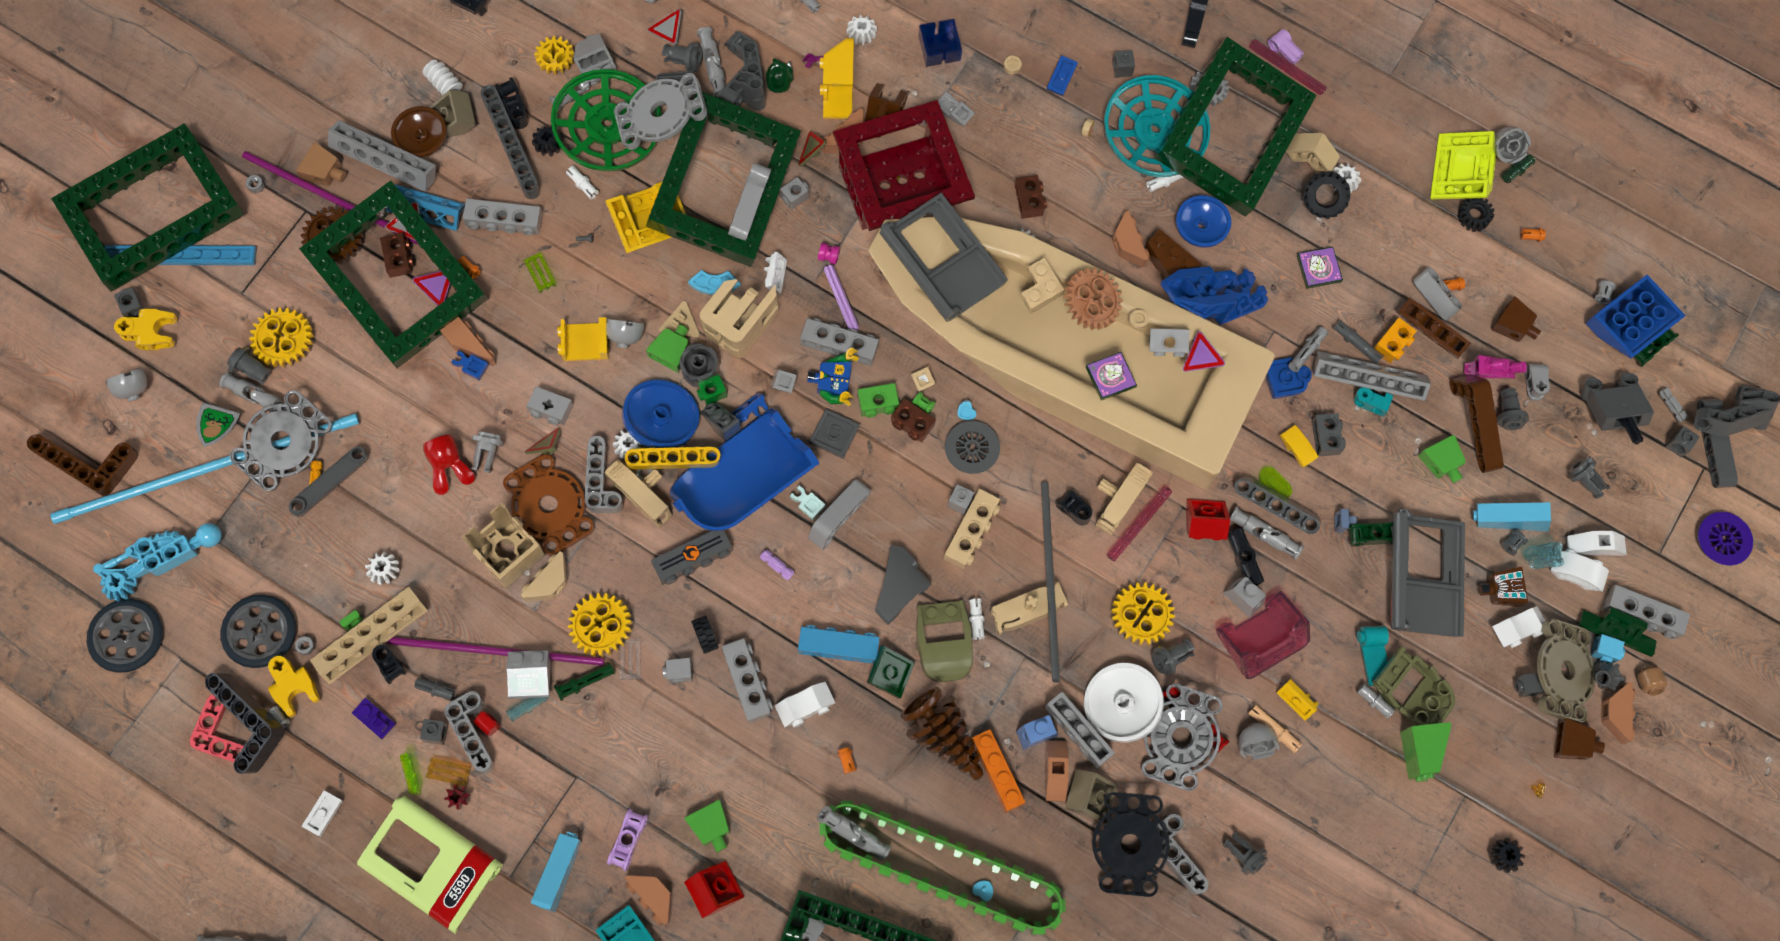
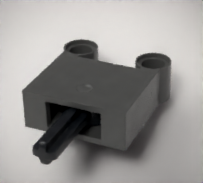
[1581,373,1654,445]

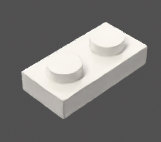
[302,791,343,837]

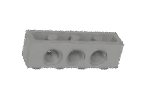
[463,199,543,236]
[800,318,879,366]
[1602,585,1690,639]
[721,639,773,724]
[1045,692,1115,769]

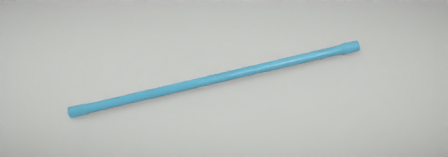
[50,413,359,524]

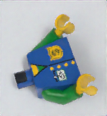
[807,348,859,406]

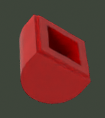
[474,711,501,737]

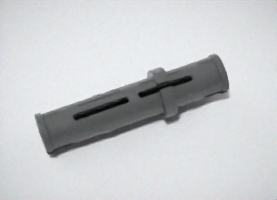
[1333,320,1384,364]

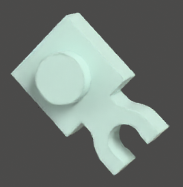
[790,485,826,520]

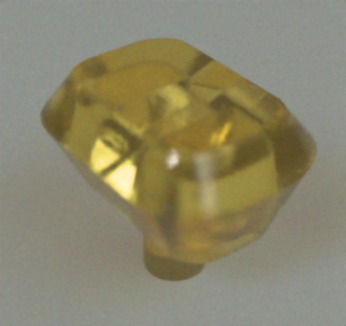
[1531,783,1547,799]

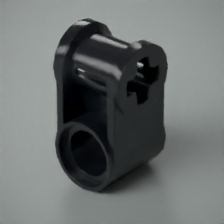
[501,92,528,129]
[1056,490,1092,526]
[372,645,407,685]

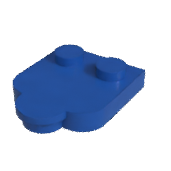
[1266,357,1312,399]

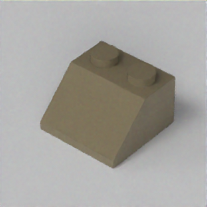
[430,89,476,138]
[1065,770,1118,823]

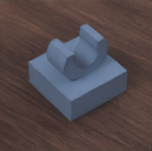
[1334,509,1357,533]

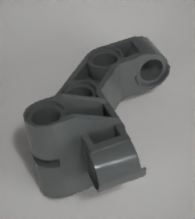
[719,31,766,110]
[1694,384,1780,437]

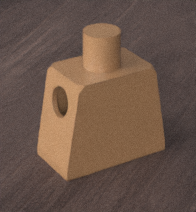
[296,142,346,186]

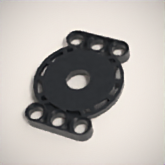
[1092,792,1170,897]

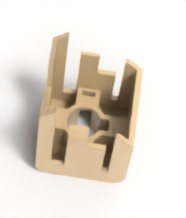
[700,279,779,358]
[461,502,545,589]

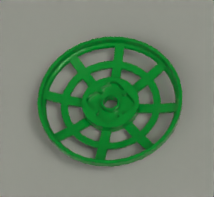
[551,69,661,172]

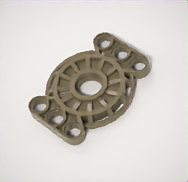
[1537,619,1595,723]

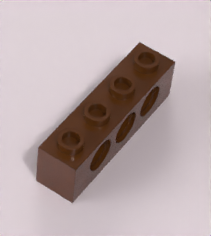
[1398,297,1471,360]

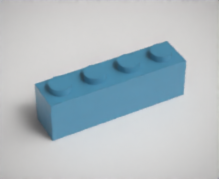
[798,625,879,664]

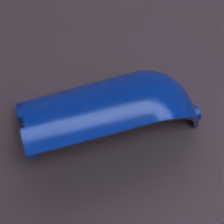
[669,408,819,531]

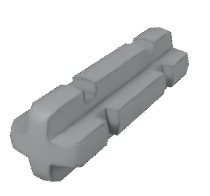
[1659,388,1688,422]

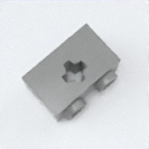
[526,387,573,426]

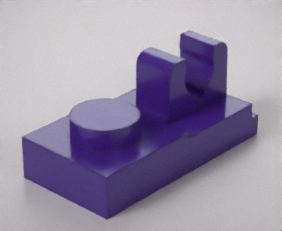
[352,698,396,739]

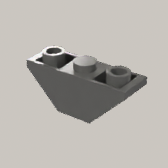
[700,402,741,441]

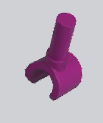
[803,53,824,68]

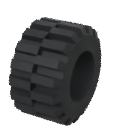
[1304,171,1351,219]

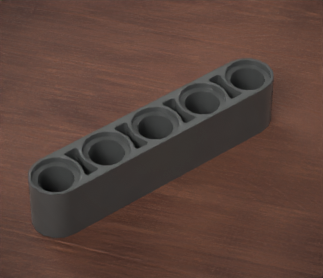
[1697,399,1738,488]
[1234,475,1321,534]

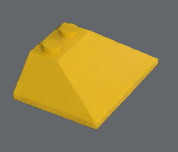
[605,182,686,253]

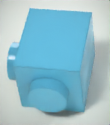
[1591,634,1625,665]

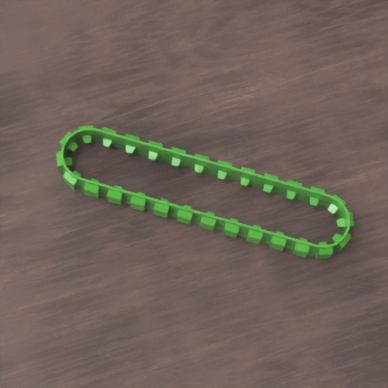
[820,801,1066,935]

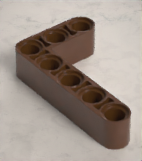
[1450,375,1504,473]
[27,434,138,496]

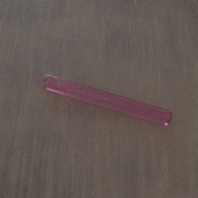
[1249,39,1327,95]
[1107,486,1172,562]

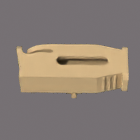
[605,459,672,528]
[1096,463,1153,536]
[990,581,1068,636]

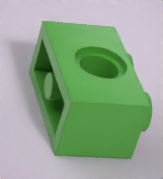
[857,383,899,418]

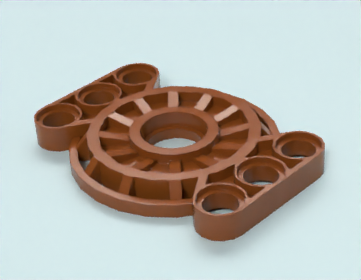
[503,455,594,556]

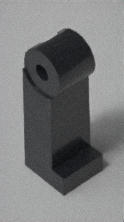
[1181,0,1208,49]

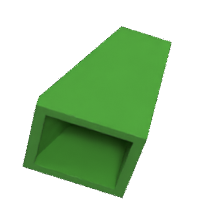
[1400,722,1451,782]

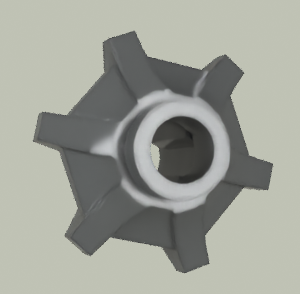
[1595,662,1625,691]

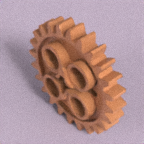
[1063,268,1123,330]

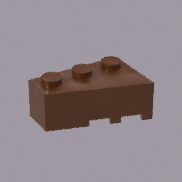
[1145,229,1202,280]

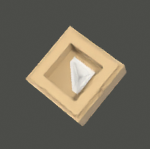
[911,367,936,392]

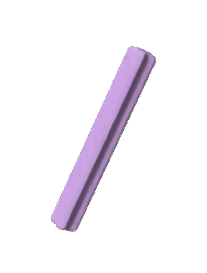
[824,265,859,331]

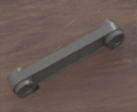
[289,446,367,517]

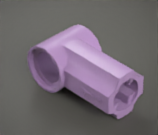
[1268,29,1304,65]

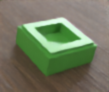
[339,610,363,631]

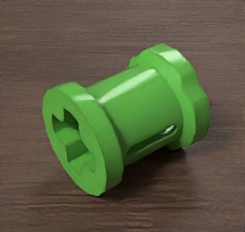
[912,392,936,414]

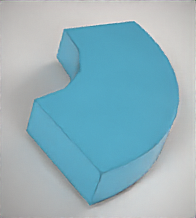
[688,270,741,295]

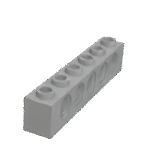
[328,120,436,192]
[1312,351,1431,401]

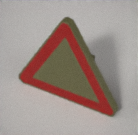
[798,131,827,167]
[525,428,561,455]

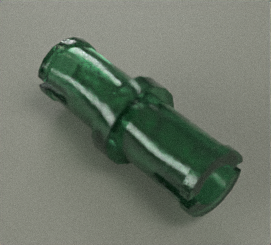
[1502,154,1535,183]

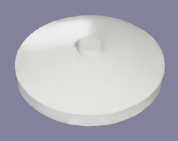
[1084,663,1164,743]

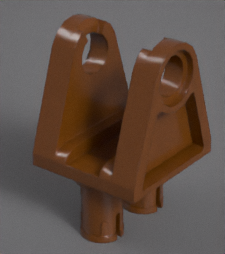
[865,83,908,138]

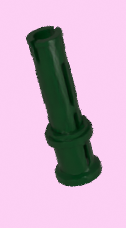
[554,663,615,701]

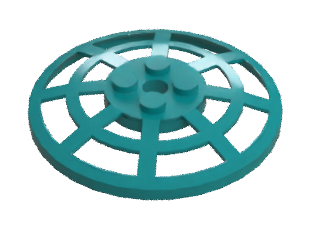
[1104,75,1211,177]

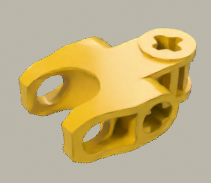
[114,309,177,350]
[268,656,321,718]

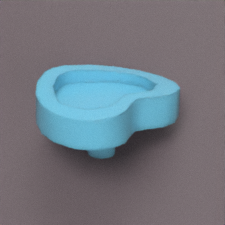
[957,400,976,420]
[972,881,993,902]

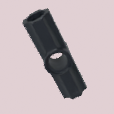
[1228,528,1264,586]

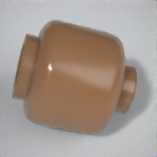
[1637,665,1668,696]

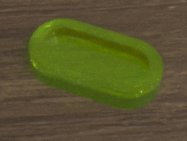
[1258,467,1292,498]

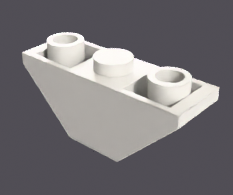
[1567,531,1627,556]

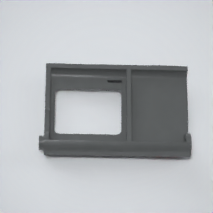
[880,193,1008,322]
[1391,509,1465,637]

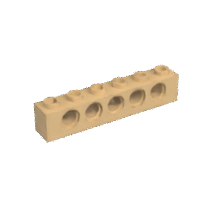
[310,587,428,685]

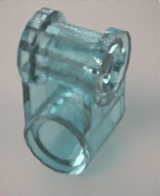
[1524,542,1564,569]

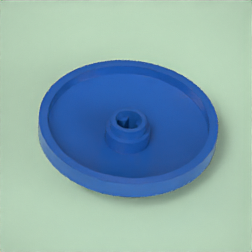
[622,380,699,448]

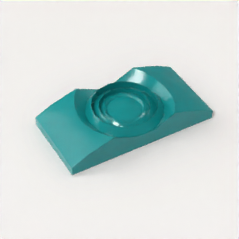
[595,905,655,941]

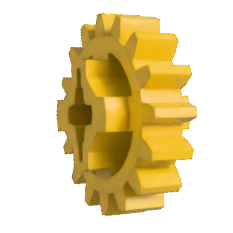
[534,36,574,75]

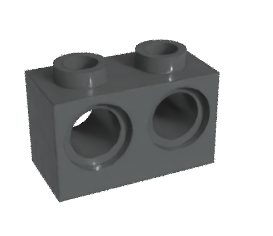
[1312,413,1346,456]

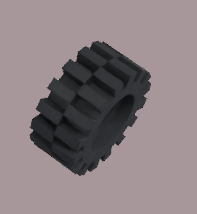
[1458,198,1494,232]
[691,615,719,654]

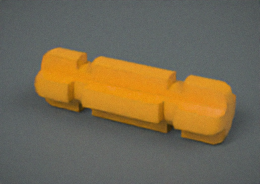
[309,461,323,485]

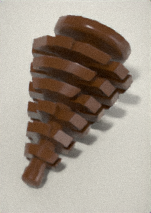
[901,686,983,780]

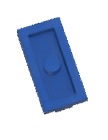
[1047,55,1078,96]
[731,393,768,423]

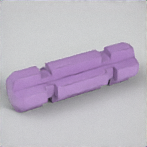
[760,550,794,580]

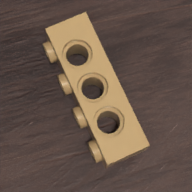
[943,489,1001,570]

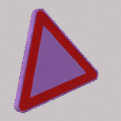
[413,271,450,306]
[1183,332,1225,372]

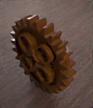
[301,206,364,264]

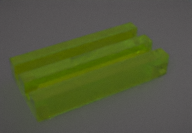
[524,252,557,293]
[400,753,421,796]

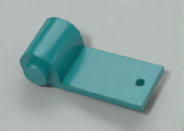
[1357,625,1389,686]

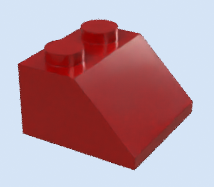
[1186,499,1230,541]
[684,861,744,919]

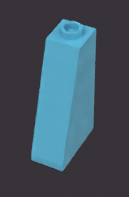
[1473,502,1551,531]
[531,832,581,913]

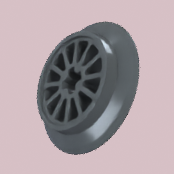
[945,421,1000,474]

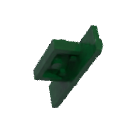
[1579,608,1657,657]

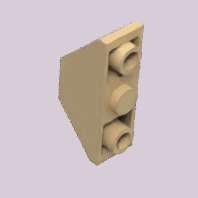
[520,551,567,602]

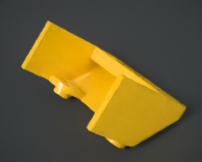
[820,38,854,119]

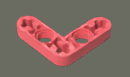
[190,694,244,762]

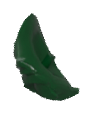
[766,58,793,93]

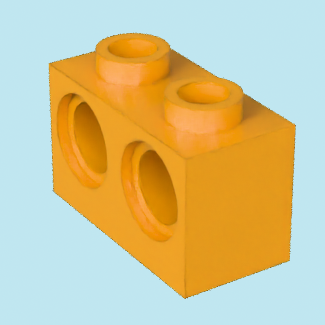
[1374,318,1417,364]

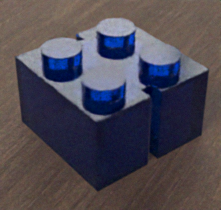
[918,19,962,67]

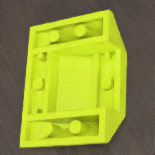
[1430,131,1496,200]

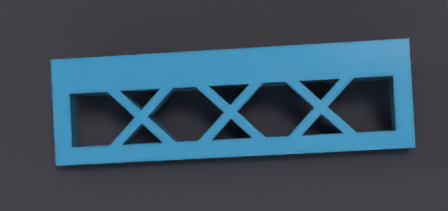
[387,185,465,231]

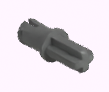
[414,678,456,701]

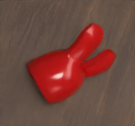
[423,434,475,495]

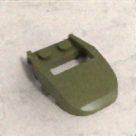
[916,600,973,682]
[1372,647,1455,725]

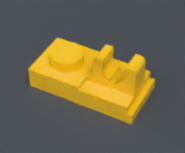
[1276,679,1318,721]

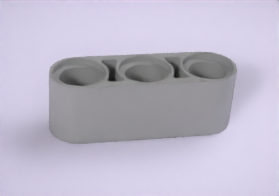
[1413,267,1462,320]

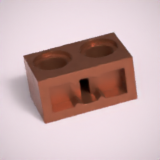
[1015,175,1047,219]
[380,233,414,278]
[891,398,936,442]

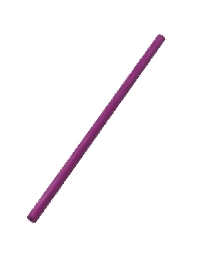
[242,151,418,245]
[386,637,604,666]

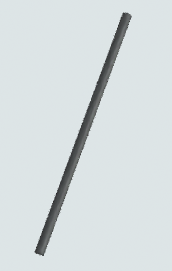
[1041,482,1060,682]

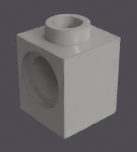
[780,177,809,210]
[770,369,797,393]
[947,484,974,515]
[663,658,692,683]

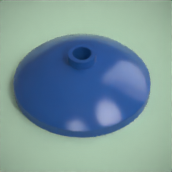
[1176,195,1231,248]

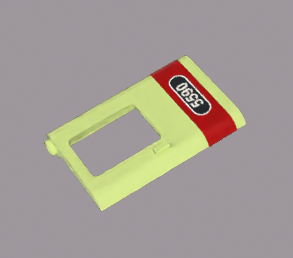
[357,796,503,934]

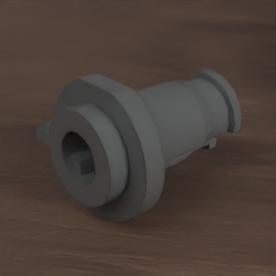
[662,42,703,73]
[227,346,271,385]
[1497,388,1529,430]
[1568,456,1610,499]
[1152,638,1195,676]
[1223,831,1268,875]

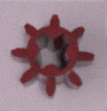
[444,784,471,810]

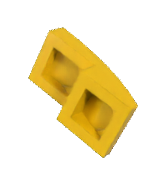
[1279,425,1319,467]

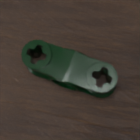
[1634,329,1679,367]
[1347,522,1393,547]

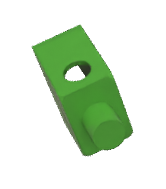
[646,325,690,373]
[1418,435,1466,484]
[685,800,730,853]

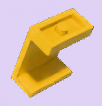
[557,317,609,361]

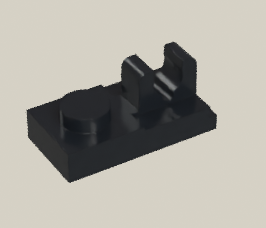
[450,0,486,17]

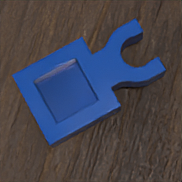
[451,350,489,380]

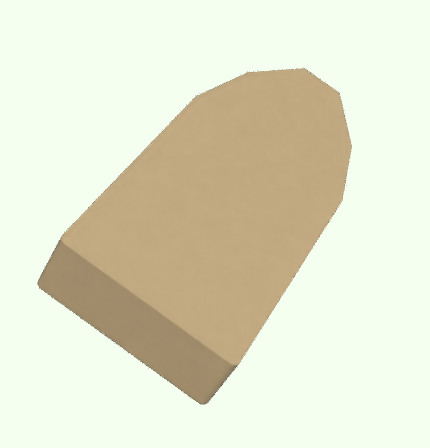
[868,217,1275,489]

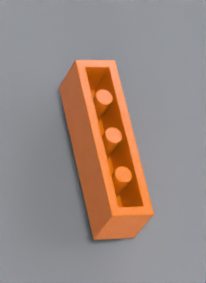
[971,729,1026,814]

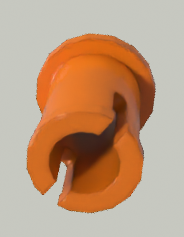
[1520,227,1546,242]
[458,256,481,279]
[1443,277,1465,291]
[837,747,857,774]

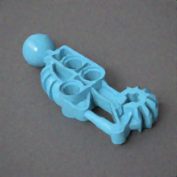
[93,523,222,601]

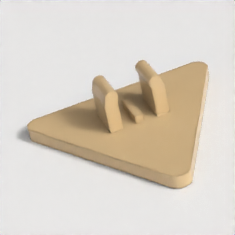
[659,301,700,338]

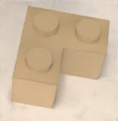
[1286,133,1340,173]
[1021,258,1064,314]

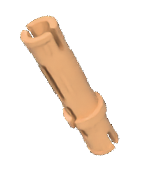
[1248,704,1302,754]

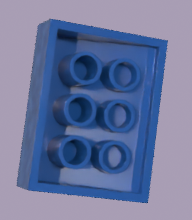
[1586,274,1686,359]

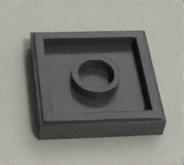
[809,409,860,459]

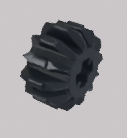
[532,125,564,156]
[1489,838,1526,873]

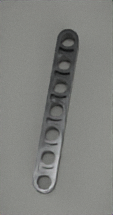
[481,85,540,200]

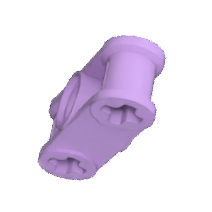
[607,808,649,871]

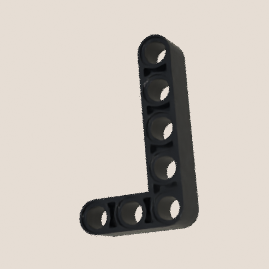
[205,673,284,774]

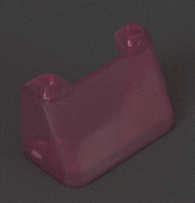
[1216,591,1310,679]

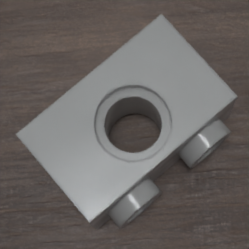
[1150,329,1190,357]

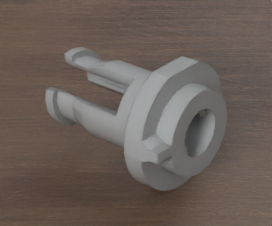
[471,431,503,473]

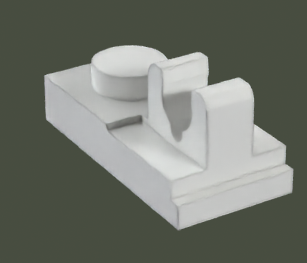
[764,252,787,294]

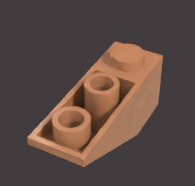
[440,317,496,366]

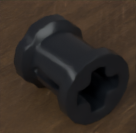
[495,77,519,98]

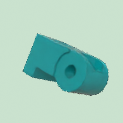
[1353,387,1394,417]

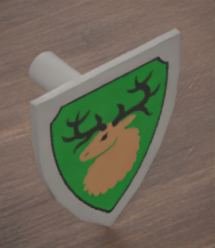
[196,402,240,447]

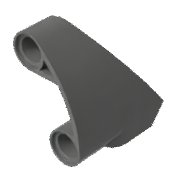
[875,546,932,625]

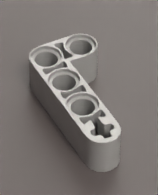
[728,163,771,241]
[585,436,624,513]
[808,479,872,550]
[444,692,494,774]
[1157,814,1208,895]

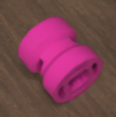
[818,242,840,265]

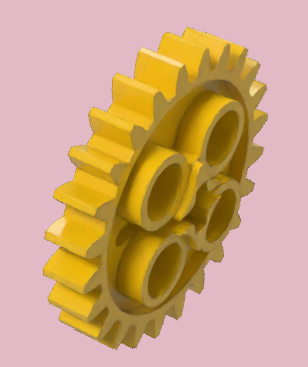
[249,307,314,368]
[1111,582,1175,646]
[568,593,633,657]

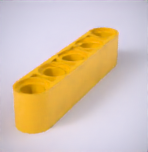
[625,447,720,470]

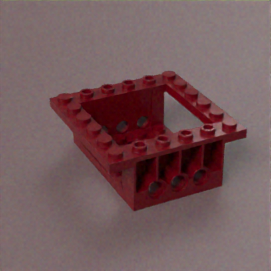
[833,100,975,231]

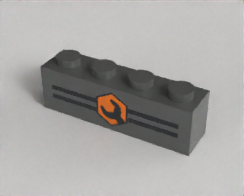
[651,530,733,585]

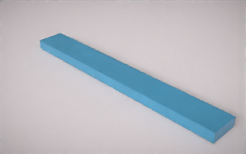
[105,245,257,265]

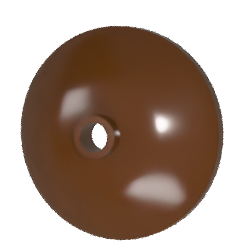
[391,106,447,158]

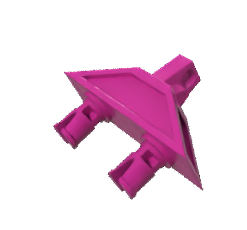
[1464,355,1527,379]

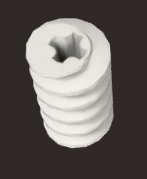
[423,60,463,96]

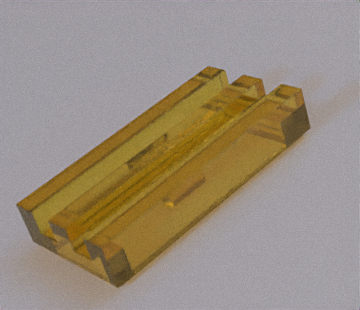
[425,758,471,786]

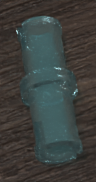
[506,697,547,722]

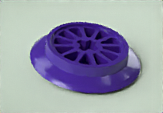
[1698,512,1753,566]

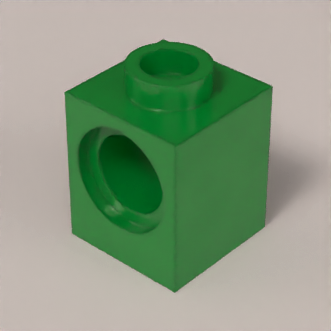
[696,375,727,406]

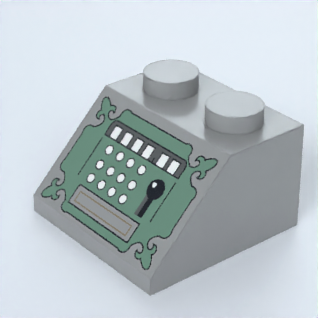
[507,650,551,699]

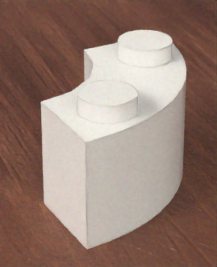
[1551,549,1609,592]
[1492,606,1545,648]
[775,682,835,728]

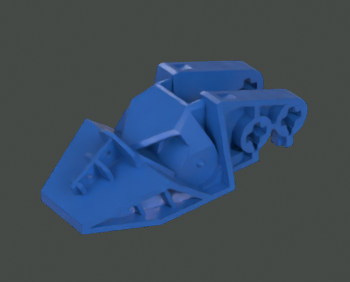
[1161,266,1268,325]

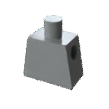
[573,34,613,73]
[1223,576,1266,618]

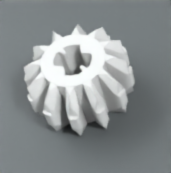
[847,14,877,46]
[1330,163,1361,193]
[613,430,646,462]
[365,551,400,585]

